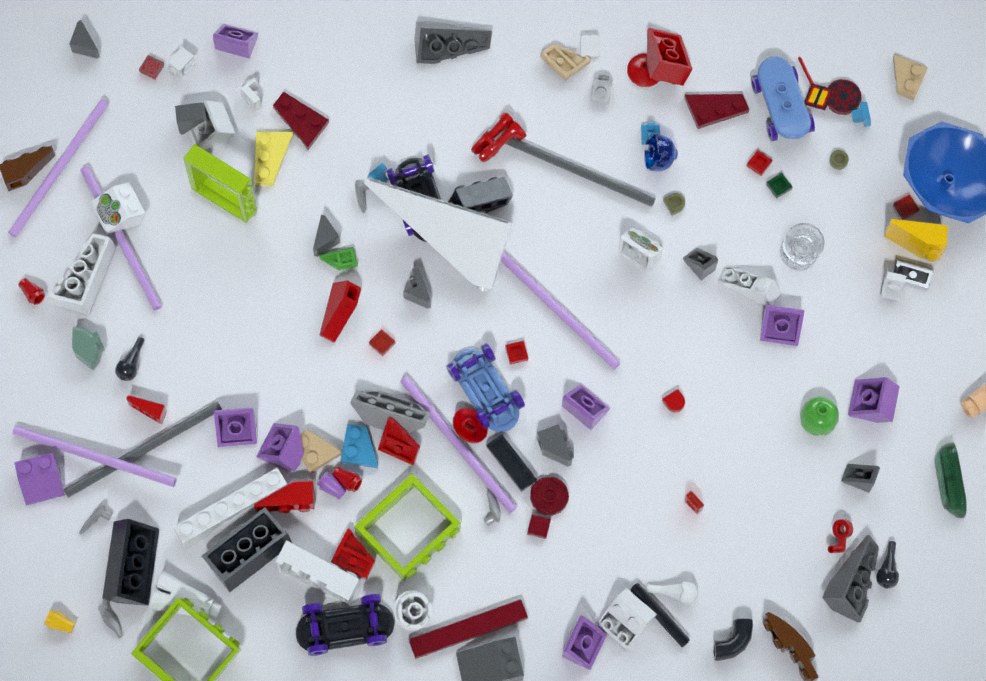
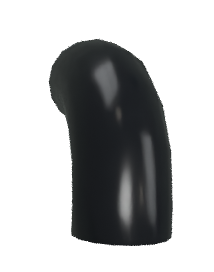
[713,619,753,661]

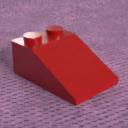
[647,28,693,86]

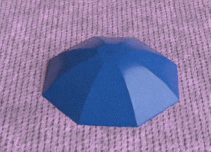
[903,121,986,223]

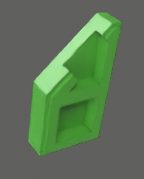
[319,247,358,271]

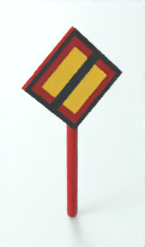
[798,57,834,111]

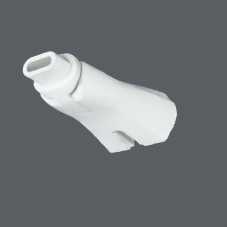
[149,571,222,620]

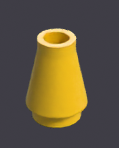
[44,610,76,634]

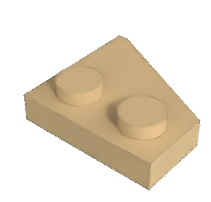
[540,44,591,81]

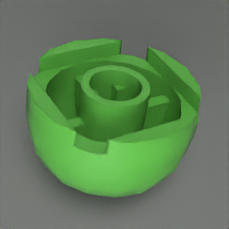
[800,396,839,436]

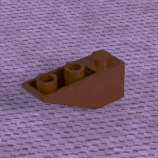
[0,145,55,191]

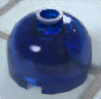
[644,134,678,172]

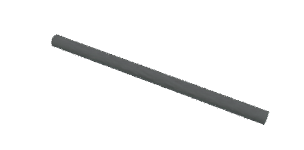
[502,133,656,207]
[63,401,222,498]

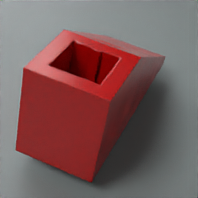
[319,280,361,343]
[254,481,315,513]

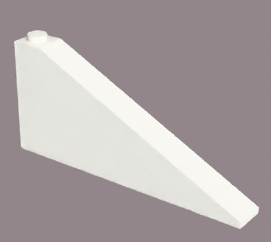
[364,177,513,291]

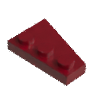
[273,91,329,150]
[684,94,750,129]

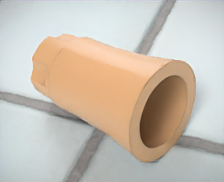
[961,383,986,418]

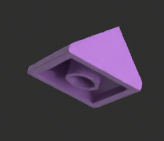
[213,24,258,59]
[760,305,805,346]
[562,384,610,430]
[214,408,257,447]
[562,615,607,670]

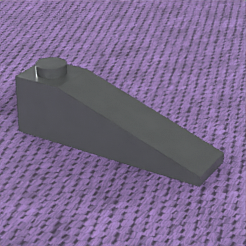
[414,21,492,64]
[822,535,879,622]

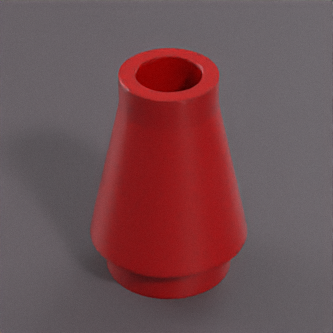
[18,278,45,305]
[332,467,362,492]

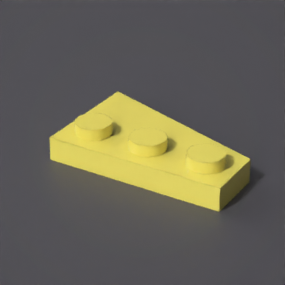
[254,132,294,186]

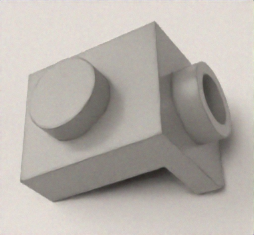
[591,75,613,103]

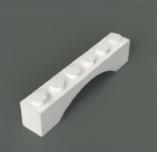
[174,468,287,549]

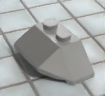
[350,390,430,434]

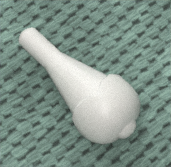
[647,582,698,604]

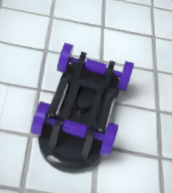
[386,154,441,242]
[296,594,394,656]

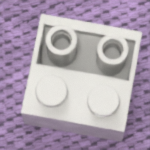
[597,588,657,650]

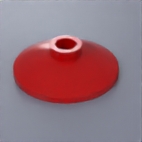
[627,53,659,87]
[453,408,488,443]

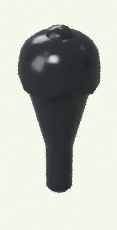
[115,337,145,381]
[876,541,899,589]

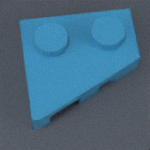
[340,424,378,469]

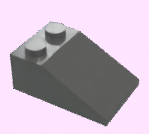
[456,637,524,681]

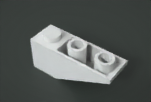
[718,266,781,306]

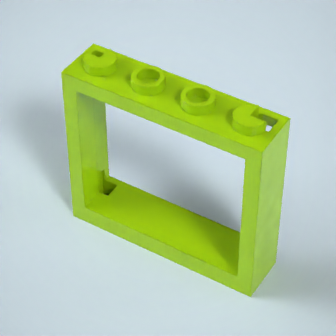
[183,144,257,223]
[354,474,461,581]
[131,597,242,681]

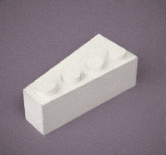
[48,233,116,314]
[276,540,360,605]

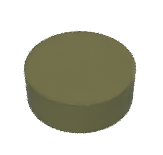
[829,150,849,170]

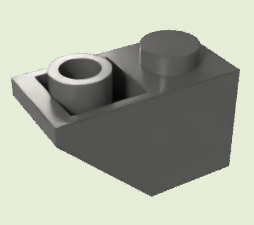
[536,425,574,467]

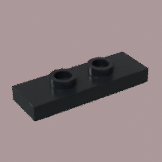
[486,434,537,492]

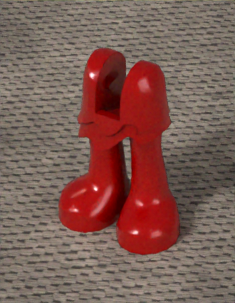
[471,112,527,162]

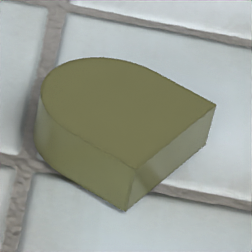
[663,193,685,216]

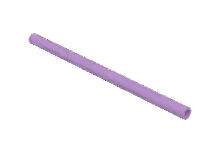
[8,99,109,238]
[80,166,162,310]
[501,252,620,370]
[400,376,517,513]
[12,425,177,487]

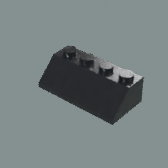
[202,507,292,592]
[102,519,159,606]

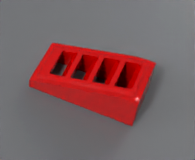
[126,395,167,424]

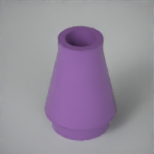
[317,472,346,500]

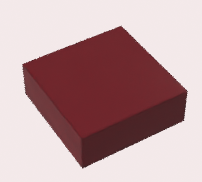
[527,514,551,539]

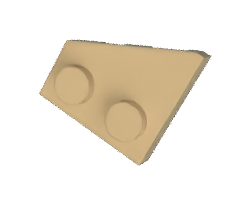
[893,55,928,101]
[300,429,343,473]

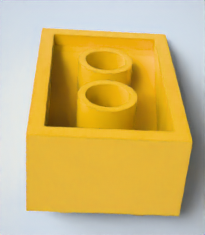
[884,219,948,262]

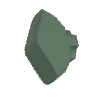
[72,327,105,371]

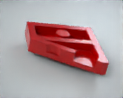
[378,417,421,465]
[331,528,375,580]

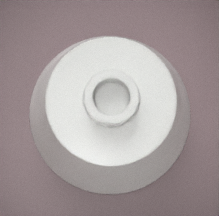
[393,590,432,631]

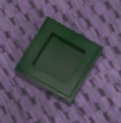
[766,173,793,198]

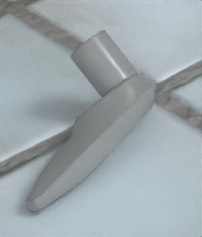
[355,181,370,213]
[484,489,500,526]
[79,505,113,535]
[98,604,122,638]

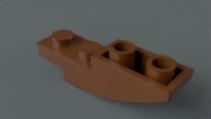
[762,612,819,681]

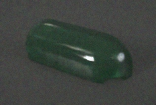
[934,442,967,518]

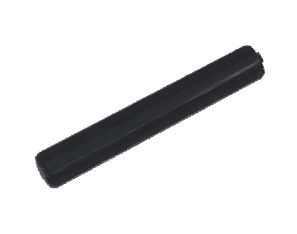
[630,583,690,647]

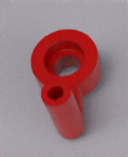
[827,519,853,553]

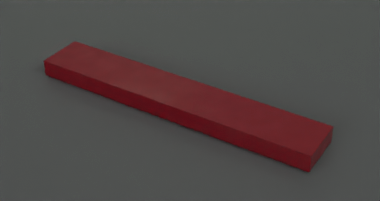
[408,599,528,659]

